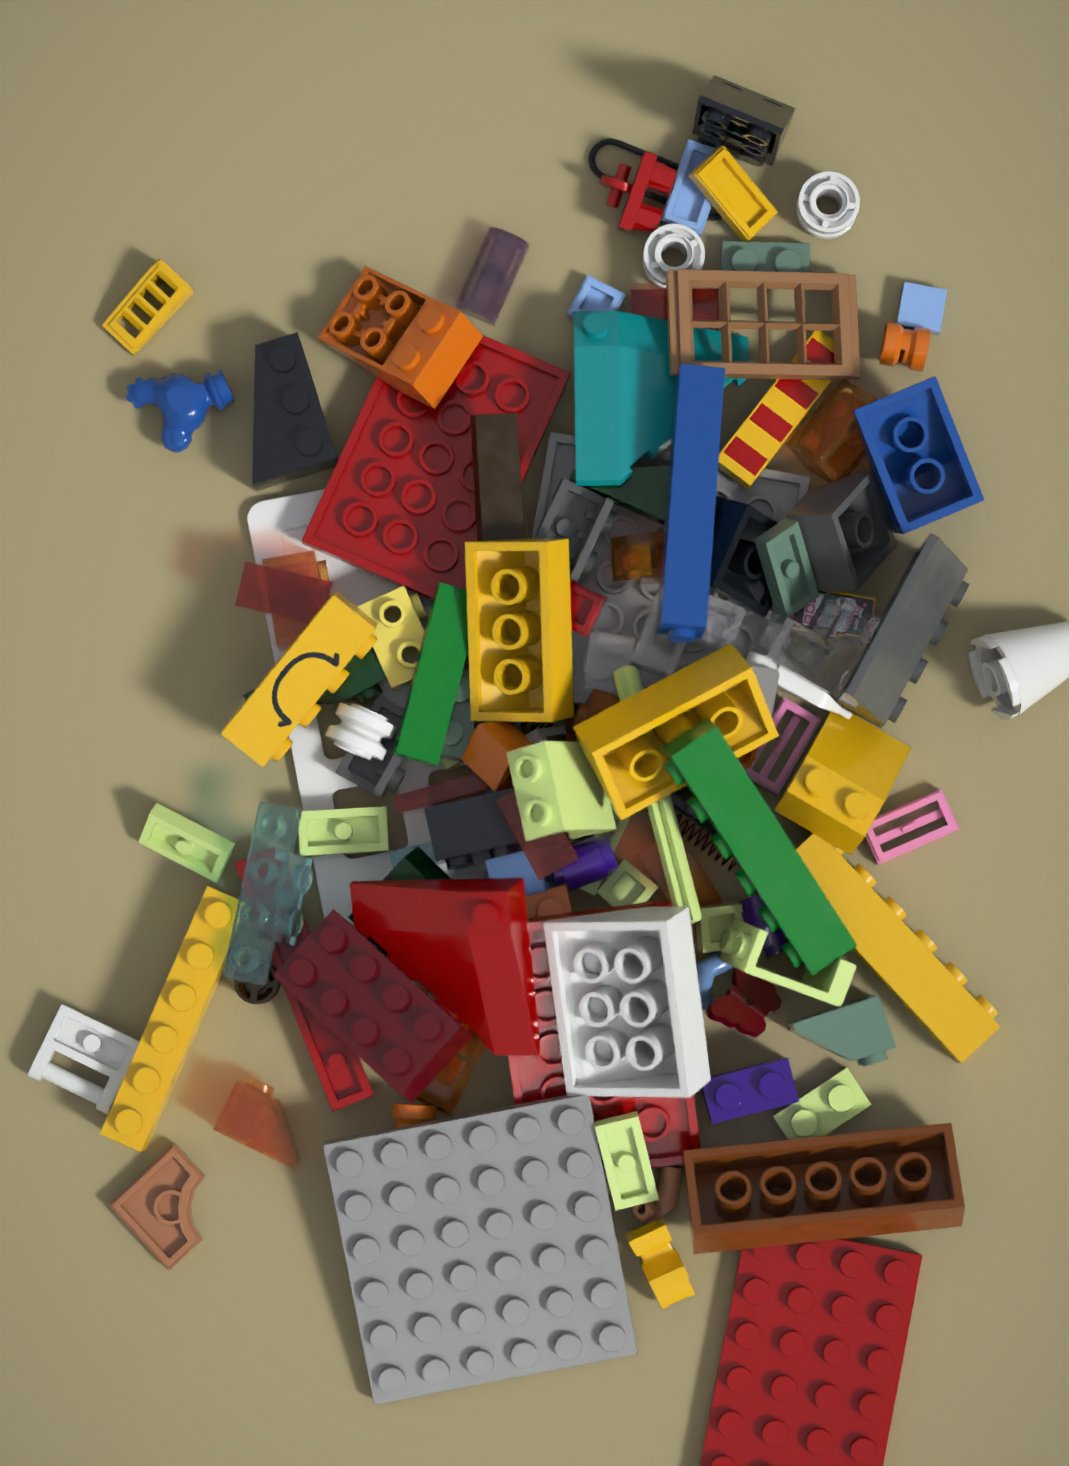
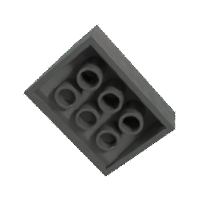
[836,533,970,728]

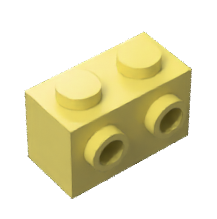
[357,586,427,692]

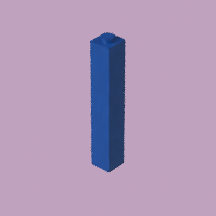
[656,364,725,643]

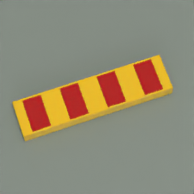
[718,330,835,490]

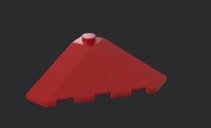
[350,878,540,1056]

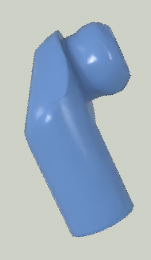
[696,951,734,1010]

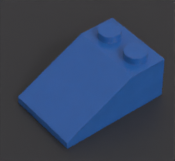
[852,376,984,534]

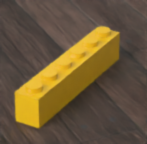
[795,833,1001,1063]
[100,886,251,1152]

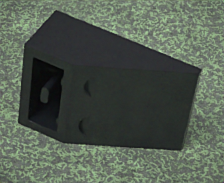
[692,75,795,167]

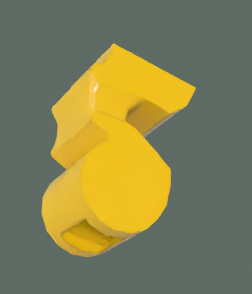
[625,1218,695,1309]

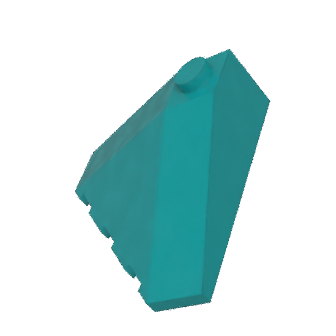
[573,311,749,486]

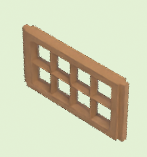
[666,269,860,380]

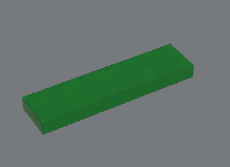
[393,582,468,767]

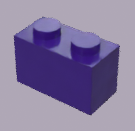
[701,1057,799,1124]

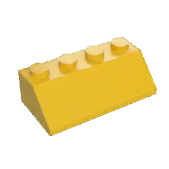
[465,538,574,722]
[573,643,779,820]

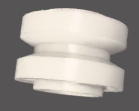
[796,171,860,239]
[642,224,705,290]
[325,703,397,761]

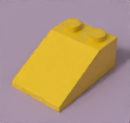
[774,712,911,855]

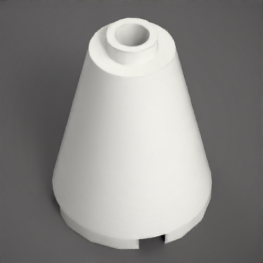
[969,621,1069,720]

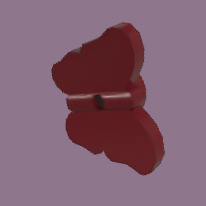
[706,963,781,1037]

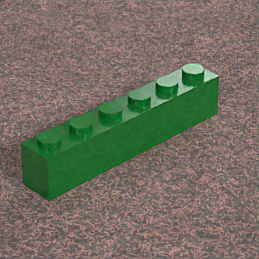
[662,717,857,976]

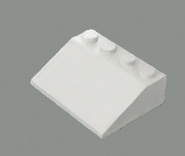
[543,906,711,1098]

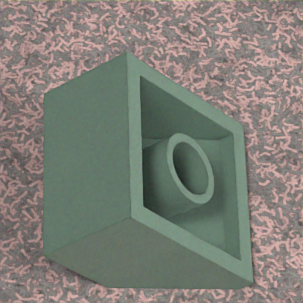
[787,995,896,1067]

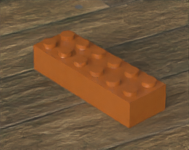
[683,1123,965,1254]

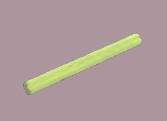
[613,665,702,924]

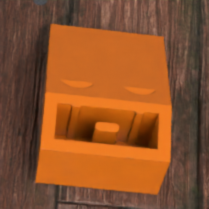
[317,266,483,409]

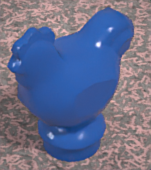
[126,370,235,453]

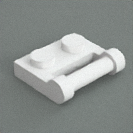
[28,1004,140,1115]

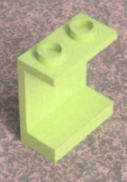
[506,741,616,841]
[719,918,857,1007]

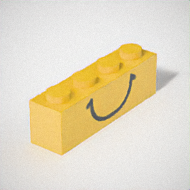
[221,590,378,767]

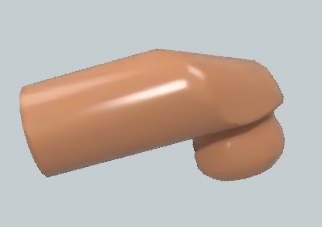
[632,1165,683,1223]

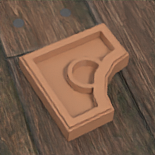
[108,1144,205,1271]

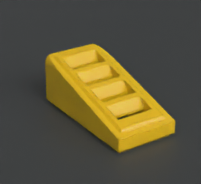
[102,258,194,356]

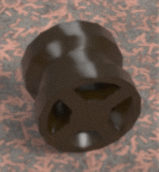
[234,960,281,1004]

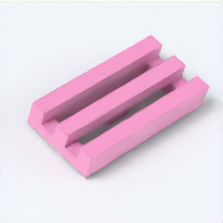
[745,697,822,796]
[865,789,959,865]

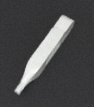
[745,651,852,720]

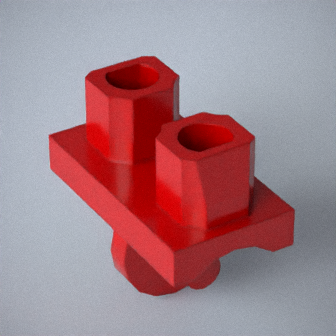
[599,151,677,233]

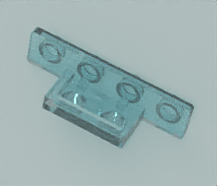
[223,802,313,985]

